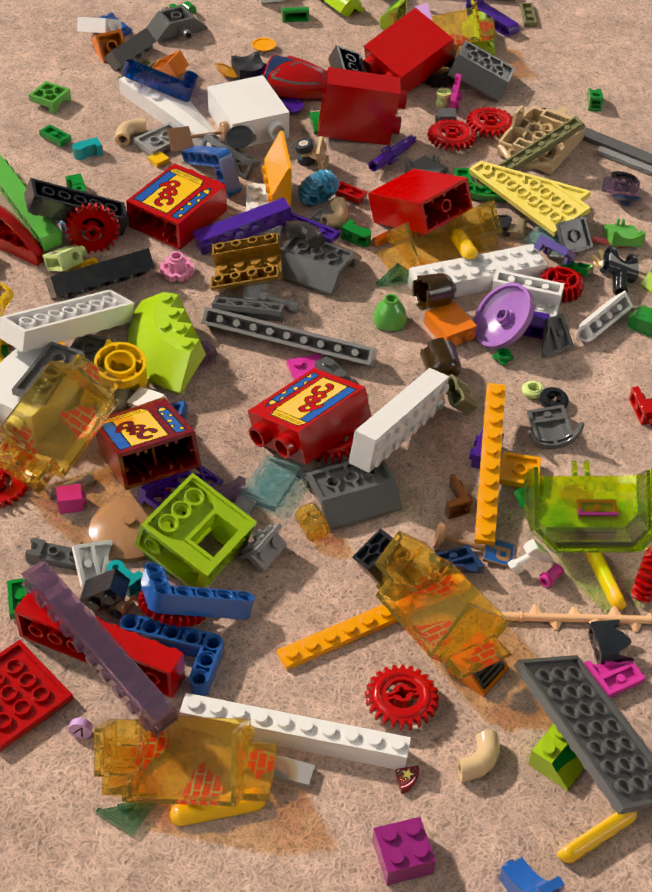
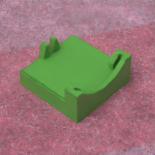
[29,81,71,114]
[602,218,646,247]

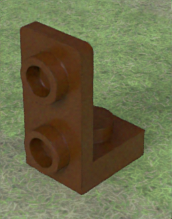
[445,474,472,520]

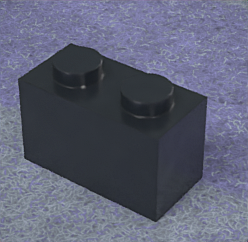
[79,568,130,612]

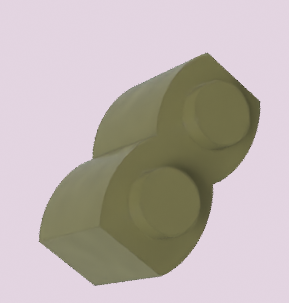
[446,374,477,416]

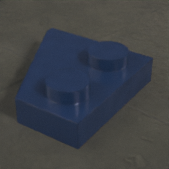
[430,545,484,574]

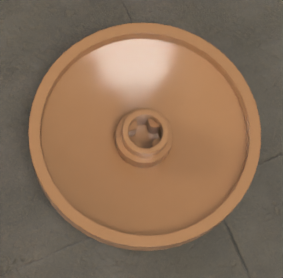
[89,496,171,563]

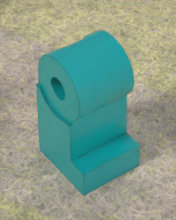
[72,137,103,160]
[106,560,143,597]

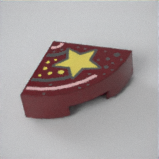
[395,765,419,794]

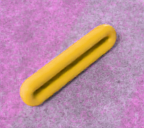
[450,228,478,259]
[584,540,626,610]
[170,788,266,826]
[557,811,637,864]

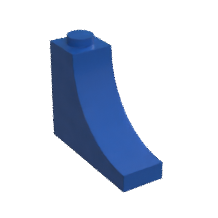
[499,857,565,892]

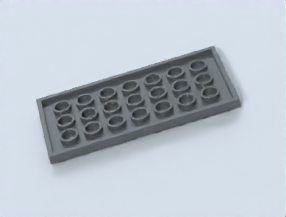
[513,655,652,815]

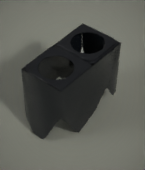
[588,619,634,664]

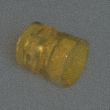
[295,503,330,542]

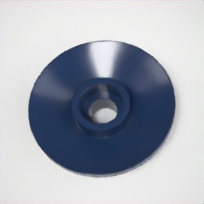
[611,193,643,206]

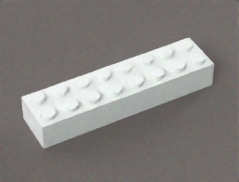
[408,244,547,298]
[0,290,134,352]
[349,368,449,473]

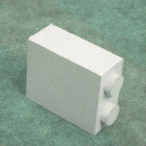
[77,17,122,33]

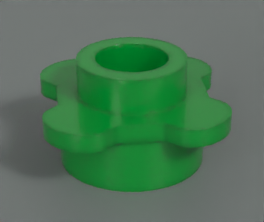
[492,348,514,365]

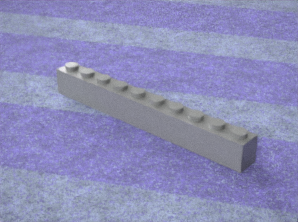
[201,306,378,367]

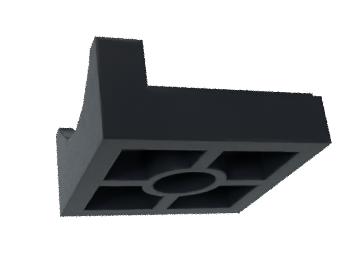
[352,528,408,582]

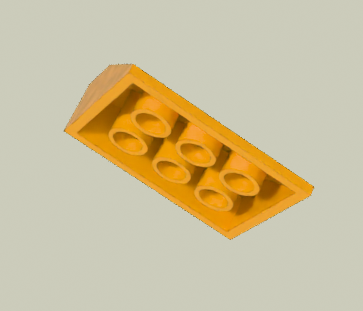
[262,131,292,208]

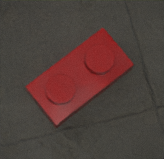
[335,181,367,204]

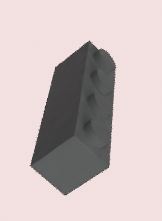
[104,27,157,71]

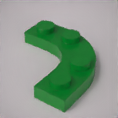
[454,168,504,202]

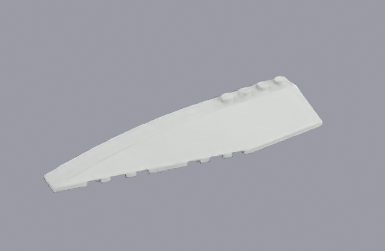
[119,74,243,168]

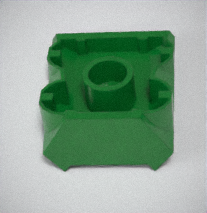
[628,305,652,337]

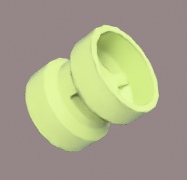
[436,88,451,108]

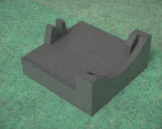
[404,154,448,174]

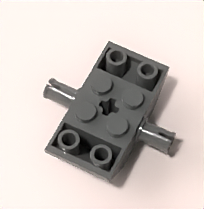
[147,5,208,42]

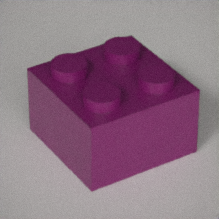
[372,817,436,886]

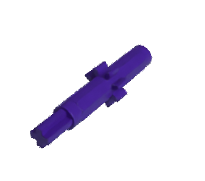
[368,134,416,172]

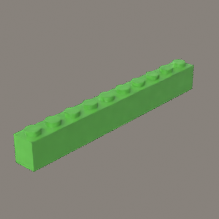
[0,155,63,252]

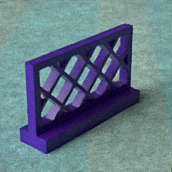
[136,466,224,516]

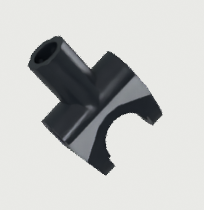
[602,246,639,295]

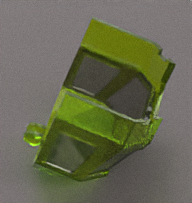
[524,460,652,553]

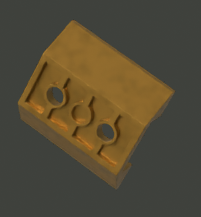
[210,233,283,292]

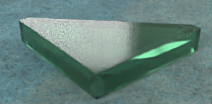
[376,263,409,287]
[95,797,158,836]

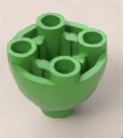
[373,294,407,331]

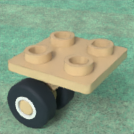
[295,136,329,170]

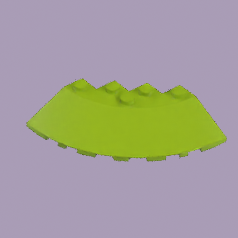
[128,292,206,395]

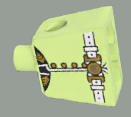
[42,246,87,271]

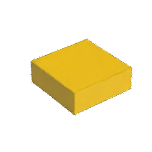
[148,151,170,168]

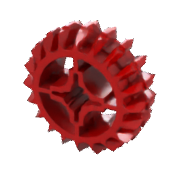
[540,265,584,304]
[631,546,652,603]

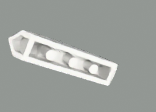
[577,291,633,342]

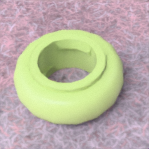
[522,381,544,399]

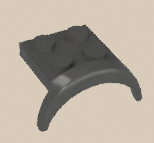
[527,405,584,449]

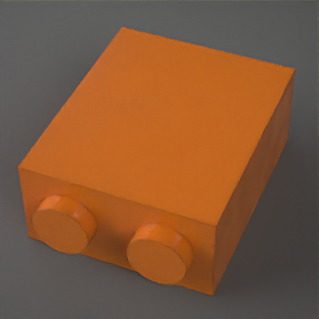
[424,301,477,347]

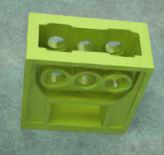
[134,473,257,588]

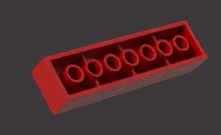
[14,592,186,698]

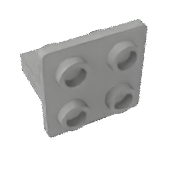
[237,523,288,572]

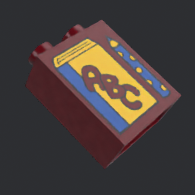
[94,398,202,490]

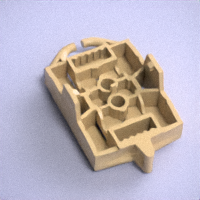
[497,105,586,175]

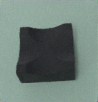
[231,51,265,80]

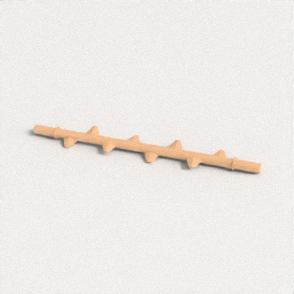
[498,605,652,632]

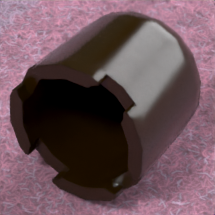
[412,273,456,310]
[420,338,461,377]

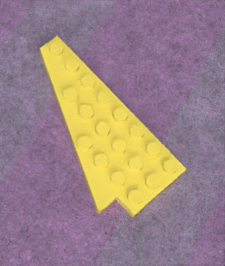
[469,161,591,236]

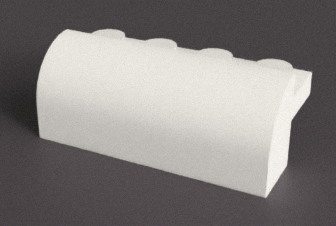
[492,269,564,318]

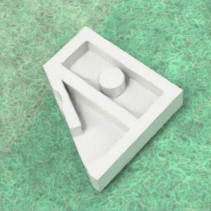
[72,539,113,587]

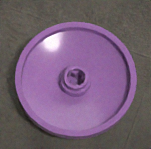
[473,282,535,349]

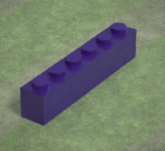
[193,197,293,255]

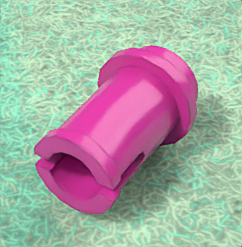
[539,563,564,587]

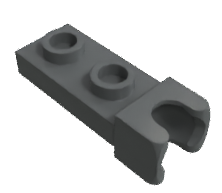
[25,538,77,570]

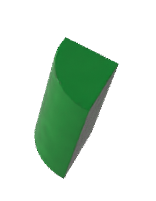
[281,7,309,23]

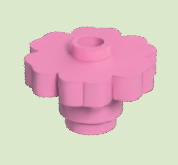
[160,251,194,282]

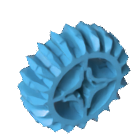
[297,169,340,207]

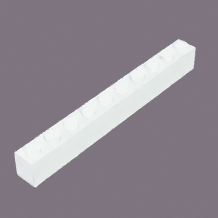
[179,693,411,770]

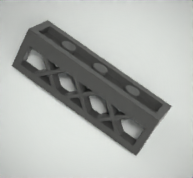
[201,133,261,179]
[212,295,285,322]

